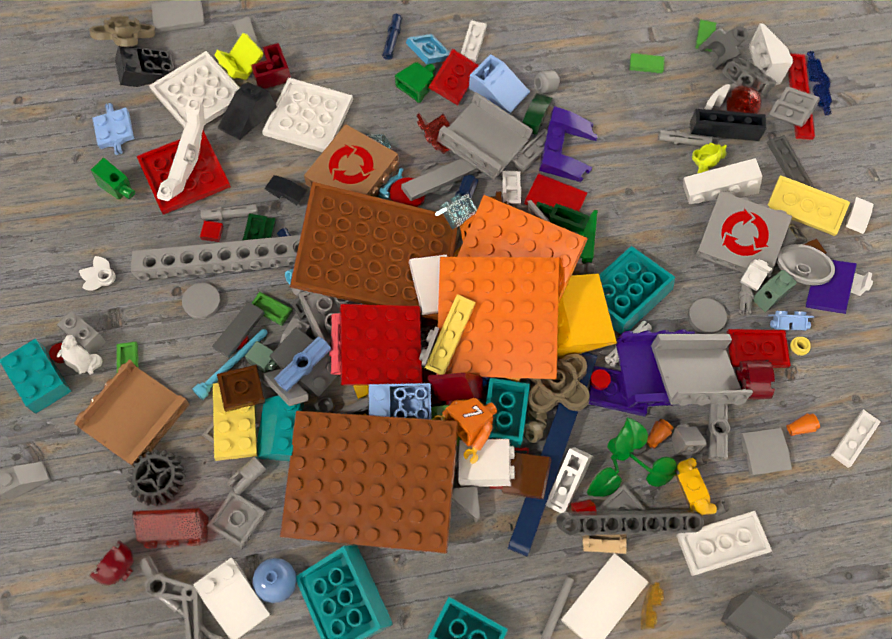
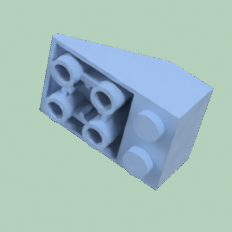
[469,54,530,114]
[368,383,431,420]

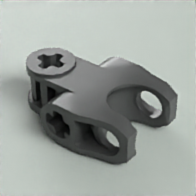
[699,26,748,69]
[723,57,776,99]

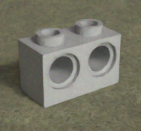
[57,311,106,354]

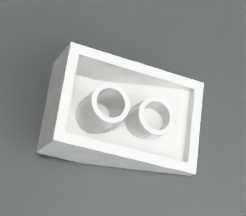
[749,23,793,85]
[193,558,270,639]

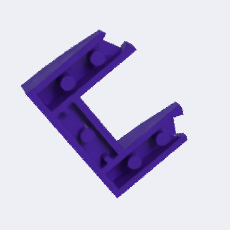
[539,106,598,182]

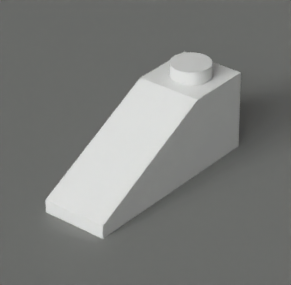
[546,447,593,513]

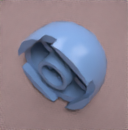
[252,558,296,603]

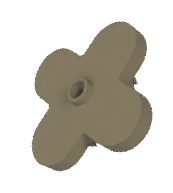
[89,16,155,47]
[528,354,590,413]

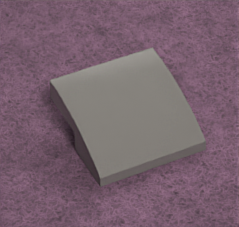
[769,87,820,127]
[741,428,792,475]

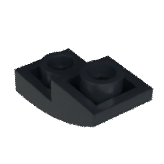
[264,175,307,206]

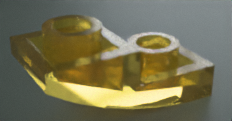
[641,582,664,630]

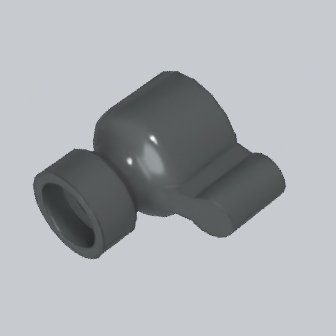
[571,258,594,276]

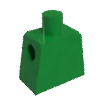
[395,62,436,103]
[91,157,135,200]

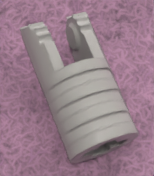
[227,457,266,495]

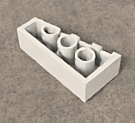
[683,158,762,204]

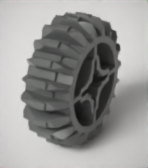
[127,449,185,506]

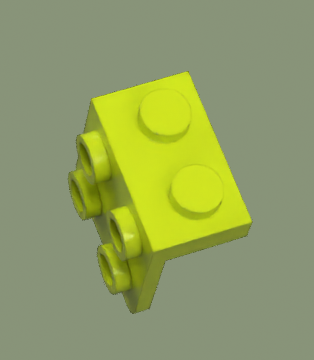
[214,33,263,80]

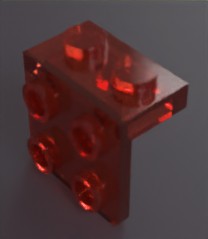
[416,113,450,154]

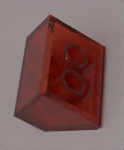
[132,508,209,548]

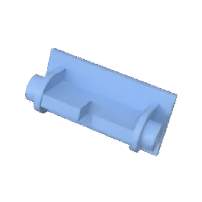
[768,311,814,331]

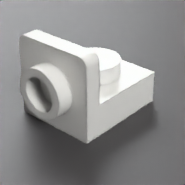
[739,259,772,291]
[851,272,873,296]

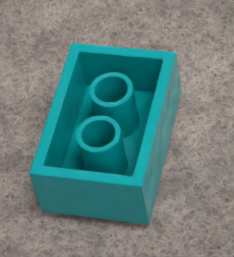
[0,338,72,414]
[486,378,530,448]
[427,597,508,639]

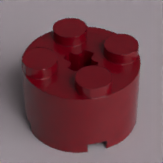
[736,360,775,400]

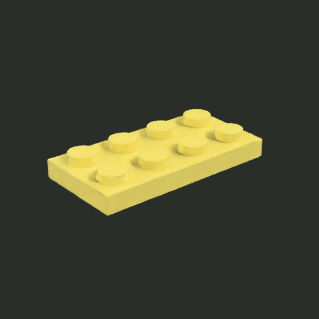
[767,175,850,236]
[213,383,257,461]

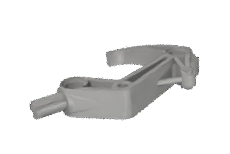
[139,556,223,639]

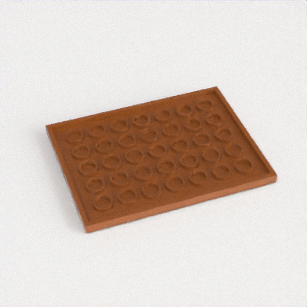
[290,181,459,320]
[280,411,459,553]

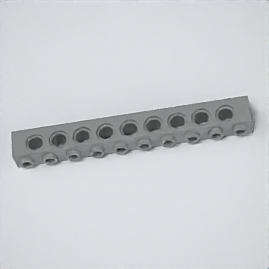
[131,235,301,281]

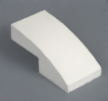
[704,84,731,110]
[502,171,521,205]
[846,197,873,234]

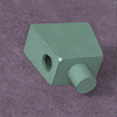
[753,270,797,312]

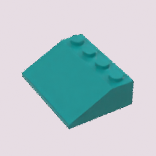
[599,246,675,335]
[296,545,393,639]

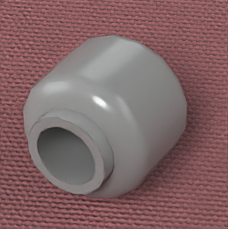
[534,70,560,94]

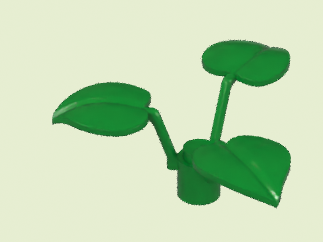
[587,417,678,497]

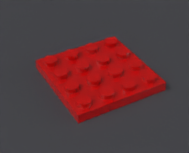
[136,130,231,215]
[340,304,422,386]

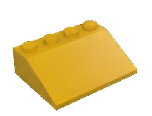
[557,274,617,359]

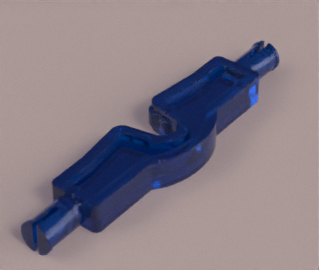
[806,51,833,116]

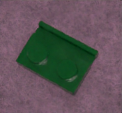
[242,213,276,241]

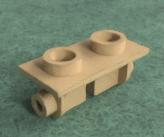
[583,534,627,554]

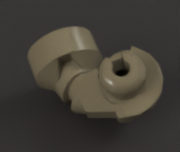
[523,408,547,443]

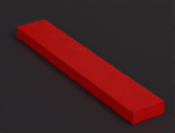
[788,53,815,140]

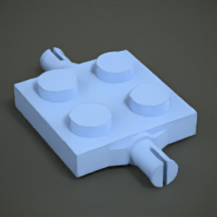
[93,103,134,155]

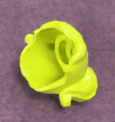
[692,142,727,174]

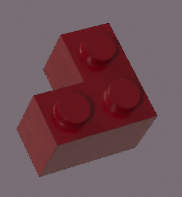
[251,43,291,89]

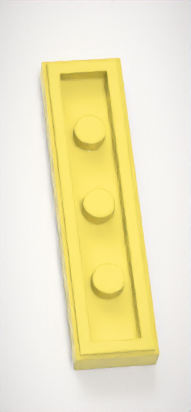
[425,294,476,375]

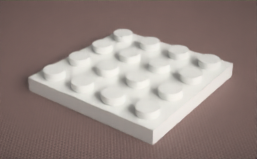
[149,51,240,128]
[262,78,353,152]

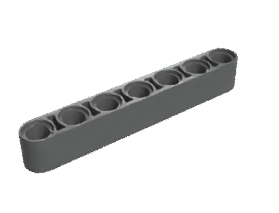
[556,509,704,536]

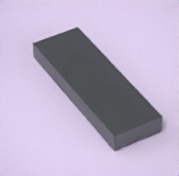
[212,302,265,358]

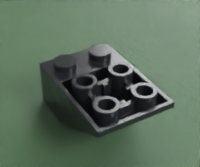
[115,46,175,87]

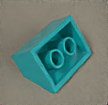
[255,395,304,462]

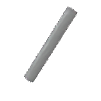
[541,577,574,639]

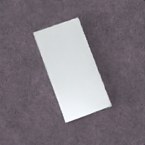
[676,511,772,576]
[561,553,648,639]

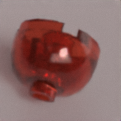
[727,86,762,114]

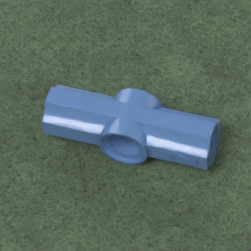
[274,336,331,392]

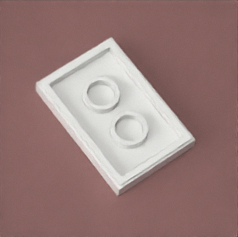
[409,255,447,315]

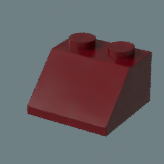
[428,372,483,405]

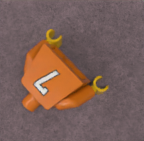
[433,398,497,464]

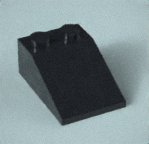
[218,81,277,140]

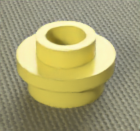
[790,337,811,356]

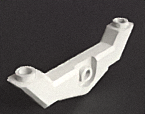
[157,96,205,201]

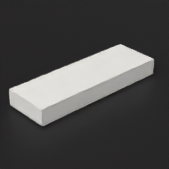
[461,20,487,63]
[831,409,881,468]

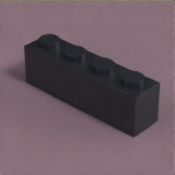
[690,109,766,141]

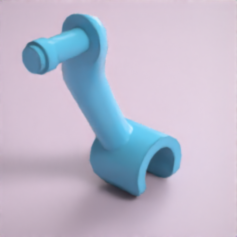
[377,168,403,200]

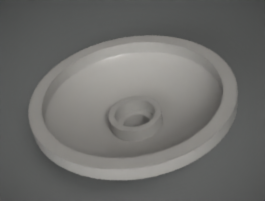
[777,244,835,285]

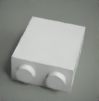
[458,439,515,487]

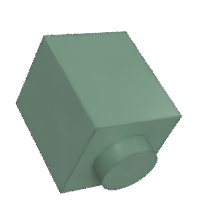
[245,341,277,373]

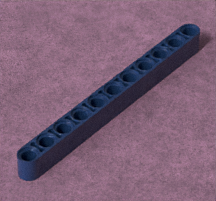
[507,352,598,557]

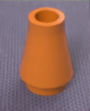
[787,413,820,436]
[646,418,673,449]

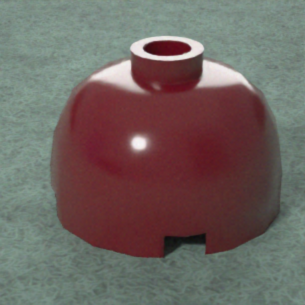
[89,540,134,586]

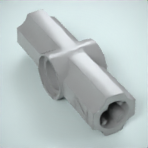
[706,404,730,461]

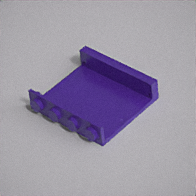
[616,329,695,408]

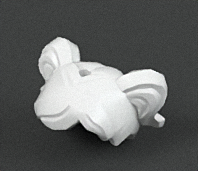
[57,335,103,375]

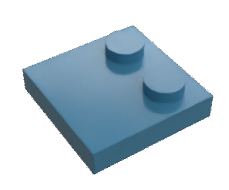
[406,34,450,64]

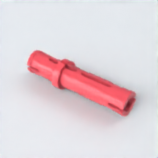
[329,313,341,375]

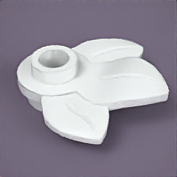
[79,256,116,291]

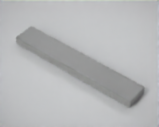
[401,158,479,201]

